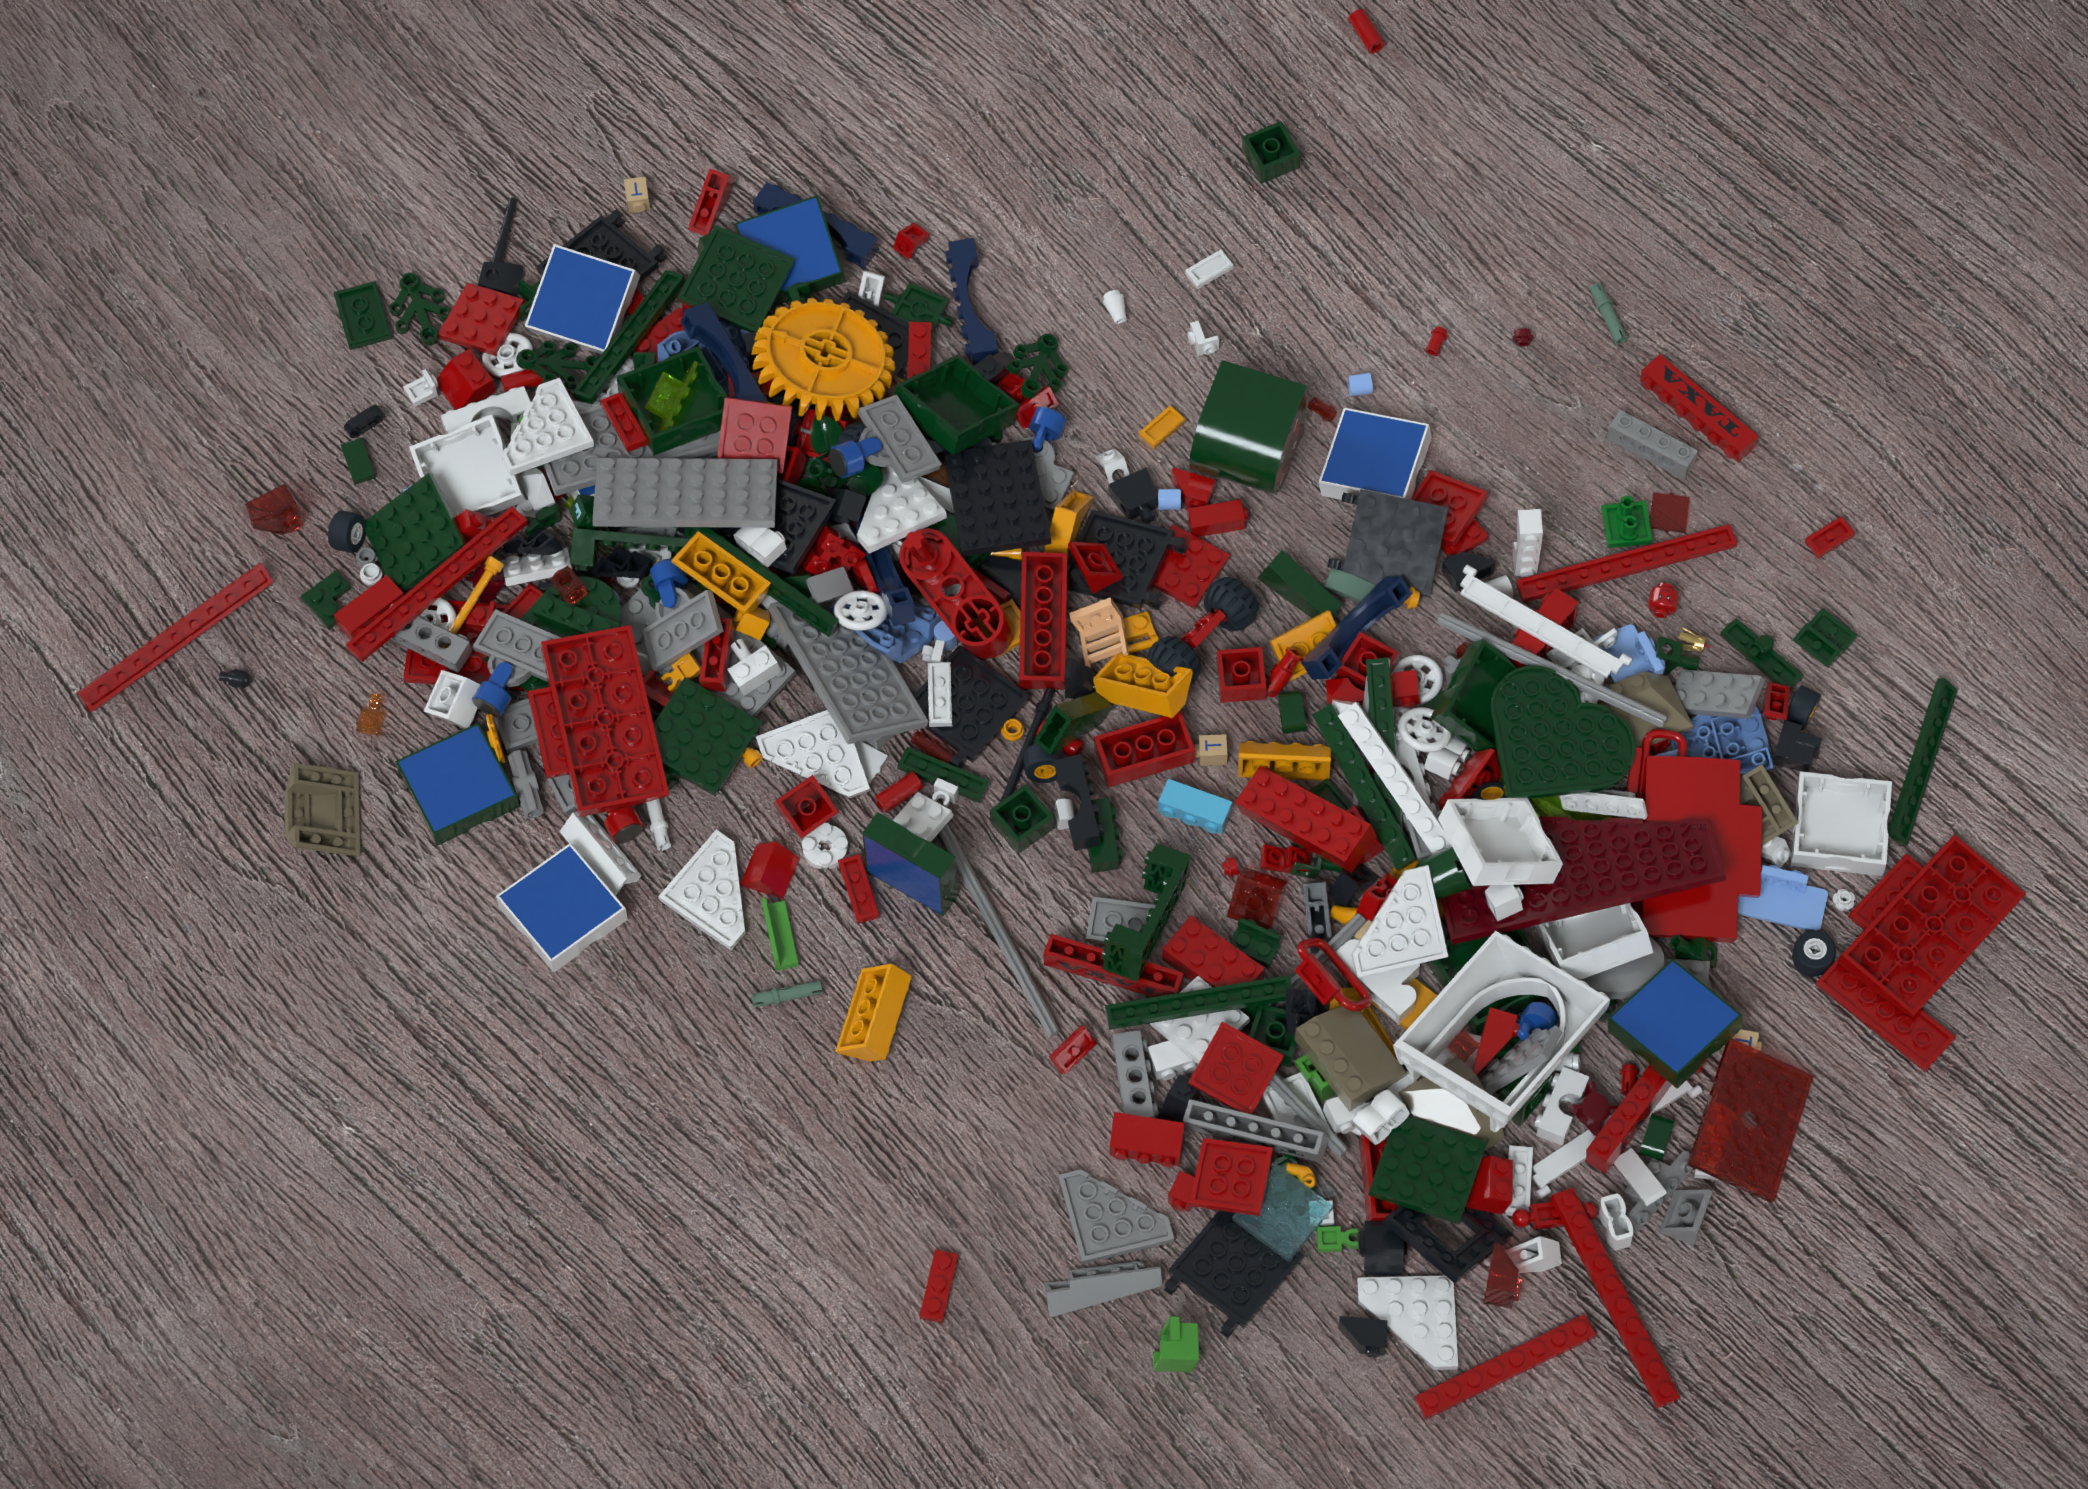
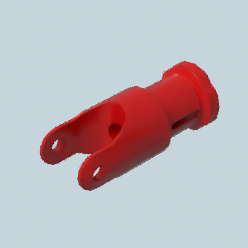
[1266,647,1304,697]

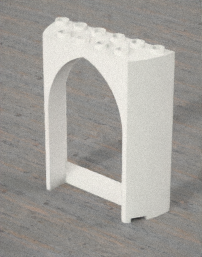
[1393,931,1610,1132]

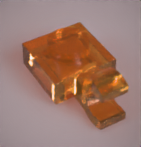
[356,693,385,736]

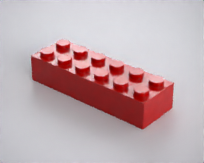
[1019,552,1067,690]
[1235,766,1377,873]

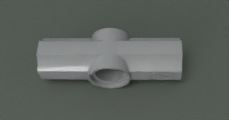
[508,750,544,819]

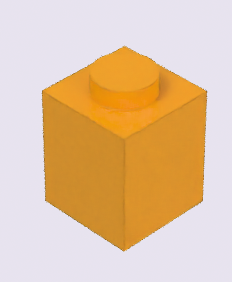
[733,607,770,640]

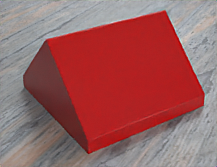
[1068,541,1123,594]
[740,842,800,899]

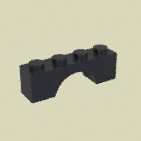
[1053,754,1104,851]

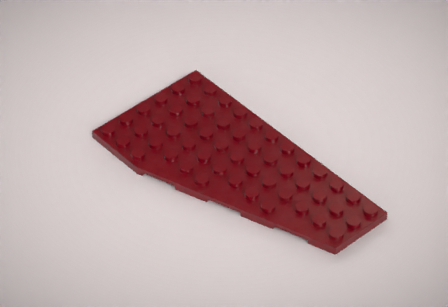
[1441,816,1726,945]

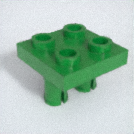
[1601,496,1653,549]

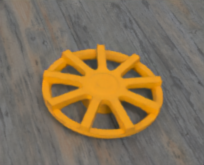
[486,714,505,763]

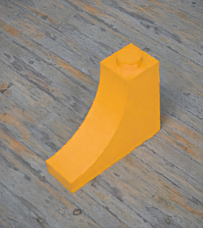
[1044,490,1094,559]

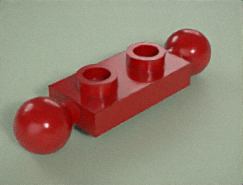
[1512,1201,1598,1230]

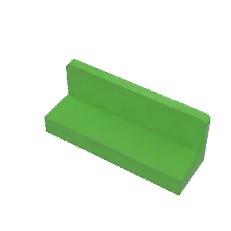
[761,898,799,971]

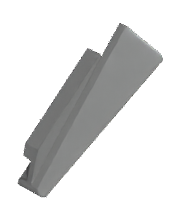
[1044,1261,1162,1317]

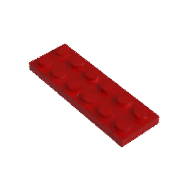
[1816,957,1956,1072]

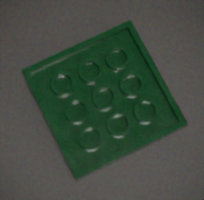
[677,225,795,332]
[365,473,467,594]
[653,677,763,797]
[1368,1116,1488,1225]

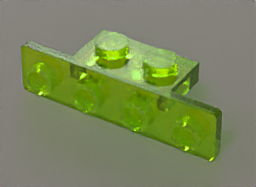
[645,361,698,433]

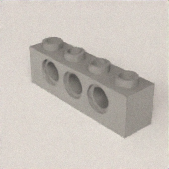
[1607,410,1698,480]
[390,604,472,673]
[1112,1030,1158,1118]

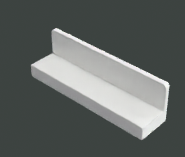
[560,812,641,896]

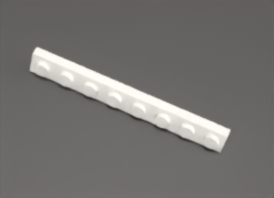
[1338,702,1452,854]

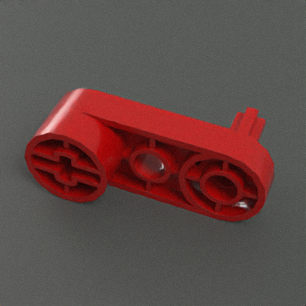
[899,528,1014,659]

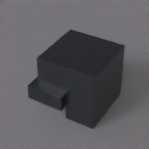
[1774,720,1822,772]
[1359,1221,1407,1275]

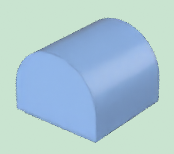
[1347,373,1373,397]
[1158,489,1181,510]
[934,620,957,651]

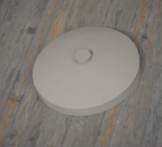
[1581,937,1665,999]

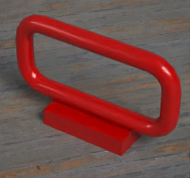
[1626,729,1688,800]
[1295,938,1372,1012]

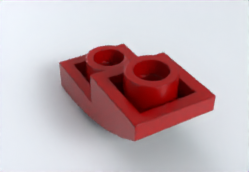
[1260,844,1311,873]

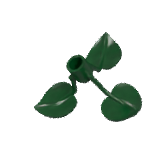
[796,415,884,497]

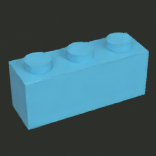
[1158,779,1232,834]

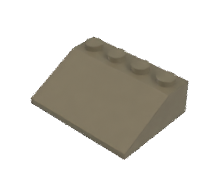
[1295,1006,1407,1112]

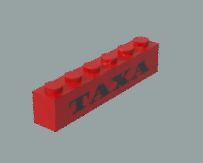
[1640,354,1758,463]
[1043,934,1184,997]
[1586,1064,1672,1174]

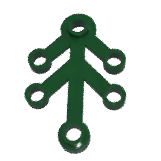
[389,273,451,346]
[1007,334,1068,399]
[516,341,599,389]

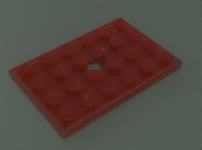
[1687,1038,1814,1203]

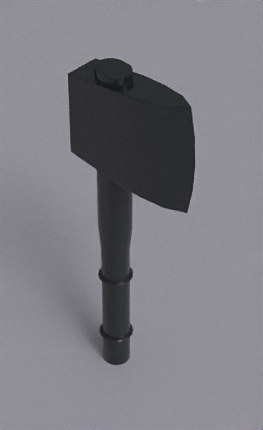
[478,198,523,296]

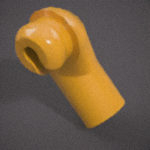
[1285,1162,1316,1188]

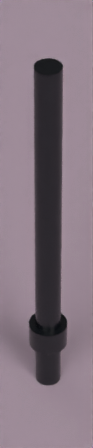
[999,688,1055,803]

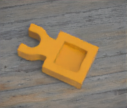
[661,652,701,692]

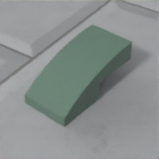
[1323,568,1376,603]

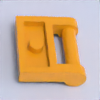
[1107,611,1159,654]

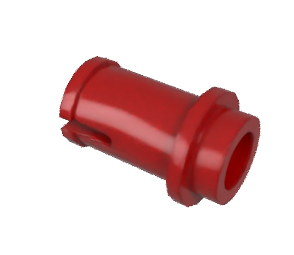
[1425,326,1448,356]
[1619,1064,1638,1095]

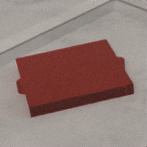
[1649,492,1690,533]

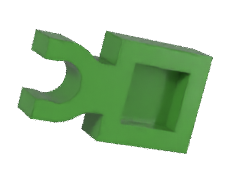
[1317,1226,1358,1253]

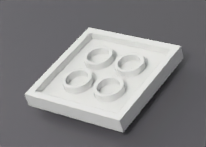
[1150,976,1250,1064]

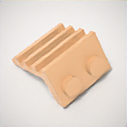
[1069,598,1129,668]

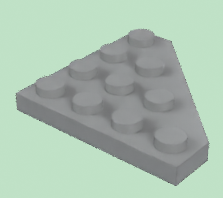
[1058,1169,1174,1265]

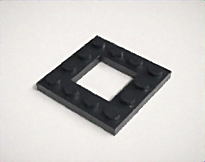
[1383,1206,1513,1284]

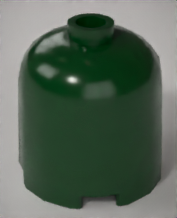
[1416,847,1471,900]

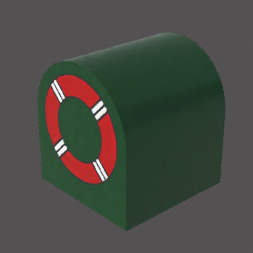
[1189,360,1307,495]

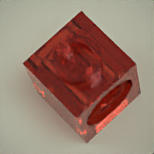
[550,565,588,605]
[1445,1029,1480,1063]

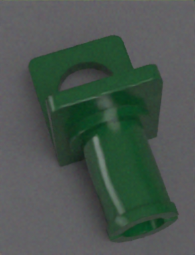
[518,278,542,322]
[1656,637,1699,674]
[1290,854,1343,879]
[1670,935,1718,968]

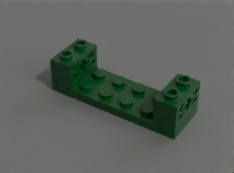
[570,528,698,582]
[1101,843,1191,982]

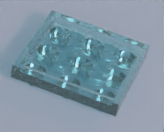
[1232,1164,1333,1262]

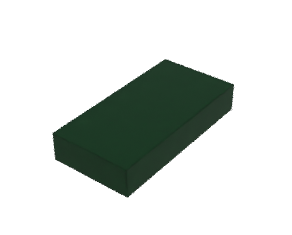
[341,438,375,485]

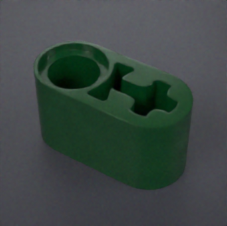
[1277,691,1306,734]
[1639,1113,1675,1161]

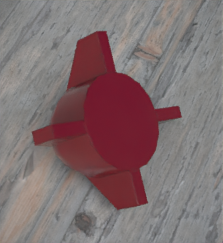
[466,555,506,603]
[1569,1081,1618,1136]

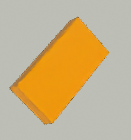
[1139,405,1186,450]

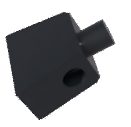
[1108,468,1157,524]

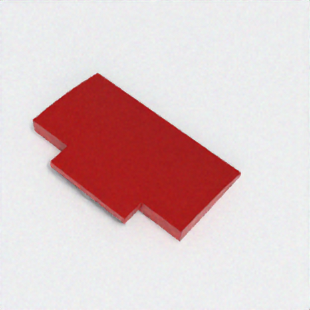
[528,625,669,817]
[1642,756,1762,943]
[1838,834,2026,1018]

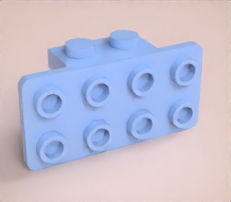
[1593,624,1665,683]
[1737,865,1828,931]

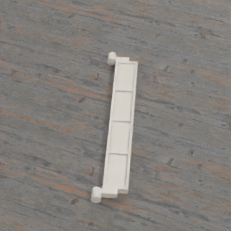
[1460,565,1633,678]
[1532,1080,1703,1199]

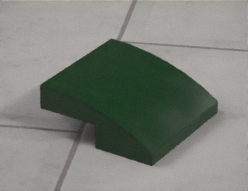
[1793,608,1858,668]

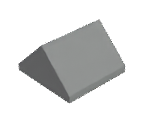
[1659,1189,1712,1245]

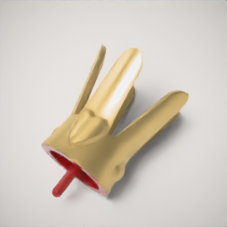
[1678,626,1710,654]

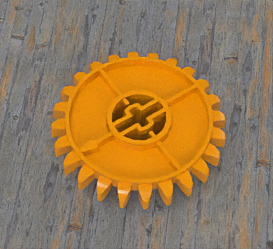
[751,298,895,421]

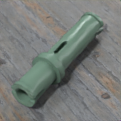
[1589,282,1628,345]
[751,980,823,1008]

